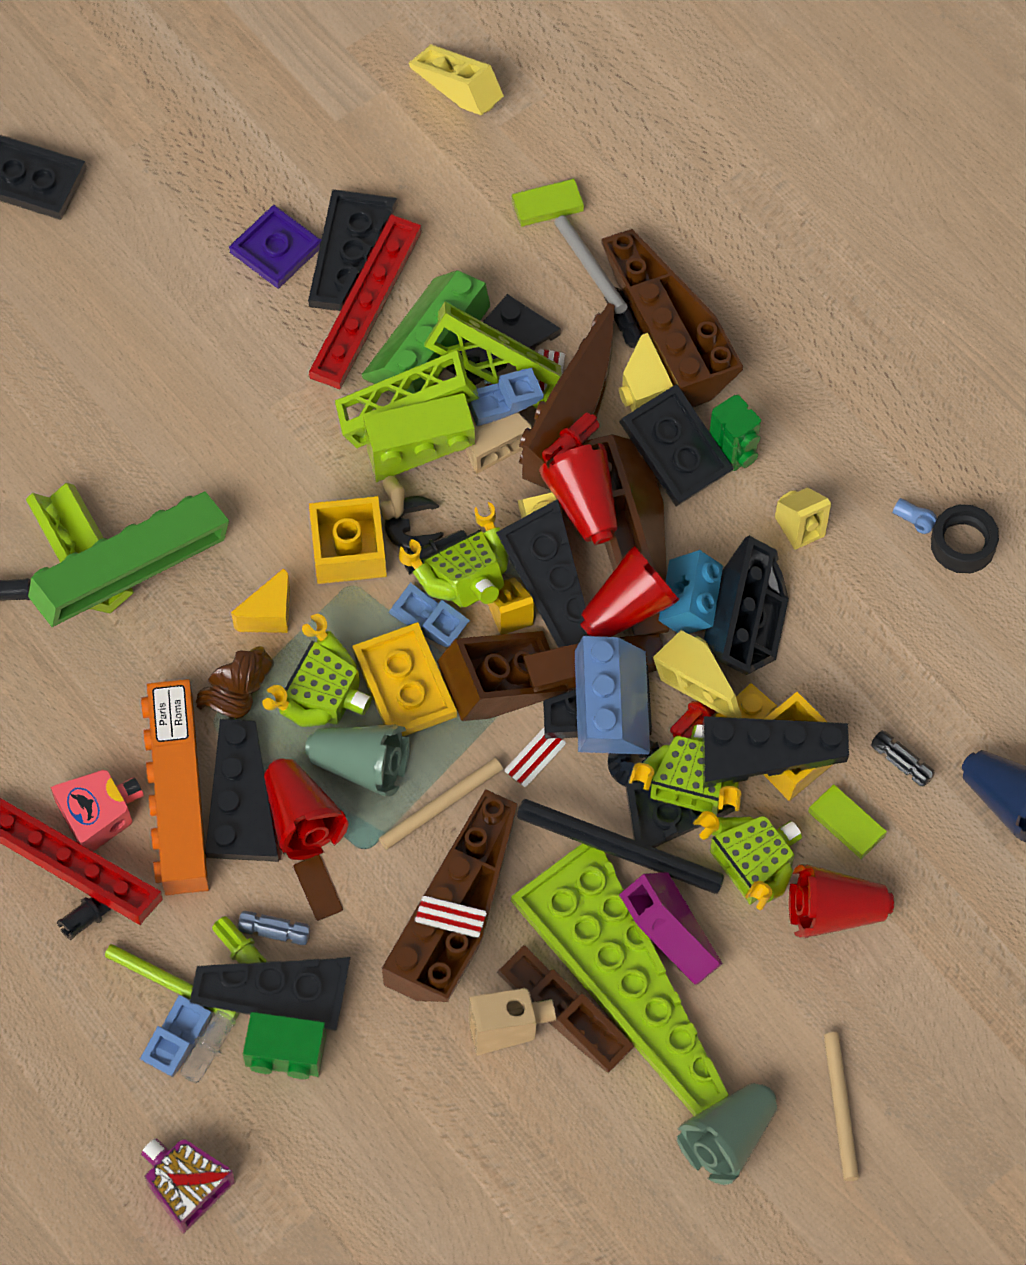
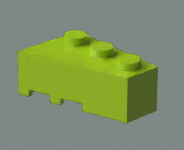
[363,393,475,482]

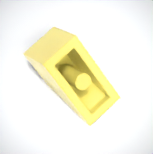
[619,333,673,411]
[775,487,831,550]

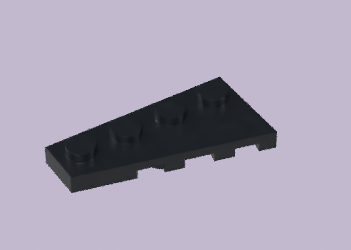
[190,957,351,1031]

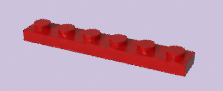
[309,214,422,390]
[0,798,163,925]

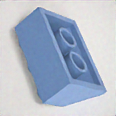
[575,636,650,755]

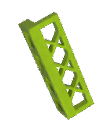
[424,301,562,408]
[335,350,479,448]
[26,483,134,614]

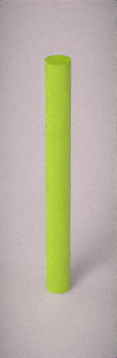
[105,944,239,1022]

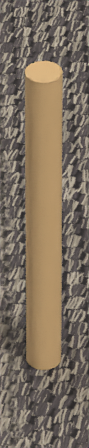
[379,758,503,850]
[824,1032,859,1181]

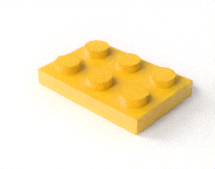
[352,622,457,736]

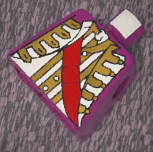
[141,1138,235,1234]

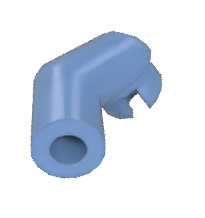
[892,498,937,534]

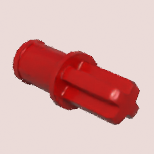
[542,413,600,467]
[670,701,716,739]

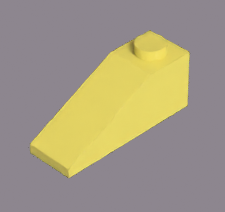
[409,45,504,115]
[653,630,742,718]

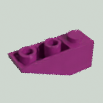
[619,872,723,985]

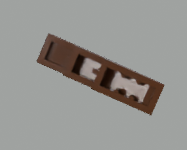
[523,634,663,693]
[496,945,634,1073]

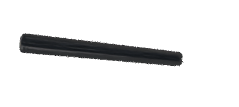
[517,799,724,894]

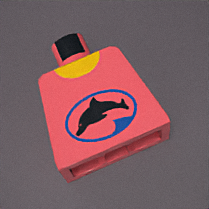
[50,770,144,852]

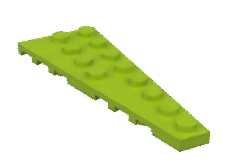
[511,844,729,1116]

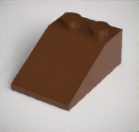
[437,631,568,721]

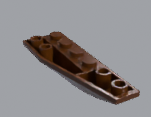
[601,229,743,407]
[519,302,614,490]
[583,434,669,636]
[382,789,518,1002]

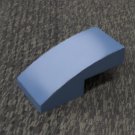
[467,368,544,426]
[388,582,470,648]
[140,995,214,1077]

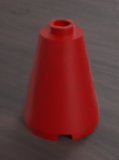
[539,443,618,545]
[580,546,679,637]
[264,758,349,860]
[788,864,894,938]

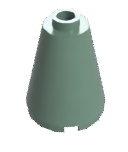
[305,724,409,796]
[677,1083,778,1185]

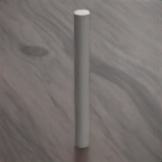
[555,215,627,314]

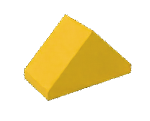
[231,569,290,633]
[488,577,534,634]

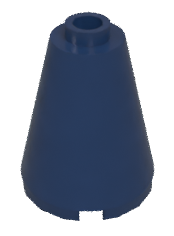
[962,750,1026,842]

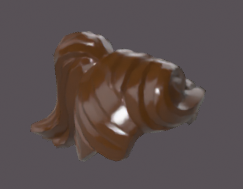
[196,646,274,719]

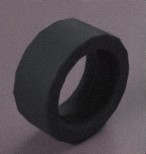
[931,504,999,574]

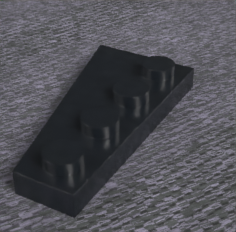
[308,189,397,311]
[496,499,589,648]
[702,716,849,788]
[205,719,279,862]

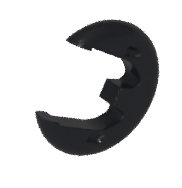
[385,496,444,551]

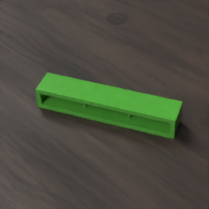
[28,491,229,627]

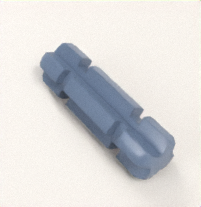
[238,911,310,945]

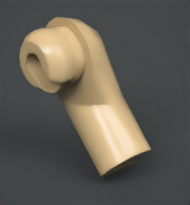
[379,476,405,520]

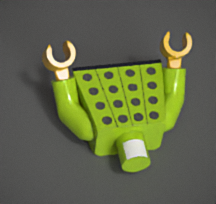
[399,502,509,607]
[262,614,372,727]
[629,725,742,816]
[693,811,802,910]

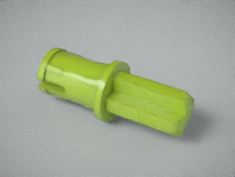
[212,916,268,964]

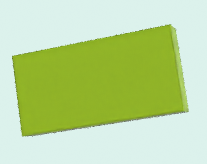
[512,179,584,227]
[808,784,887,859]

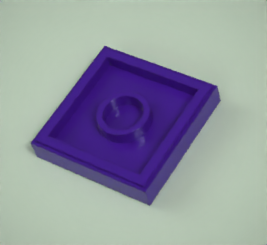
[229,204,321,289]

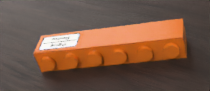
[141,679,209,896]

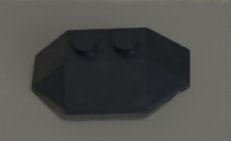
[704,535,789,675]

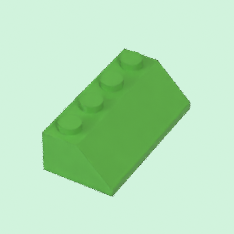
[361,270,491,398]

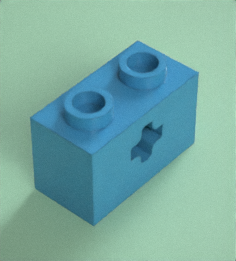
[659,550,723,634]

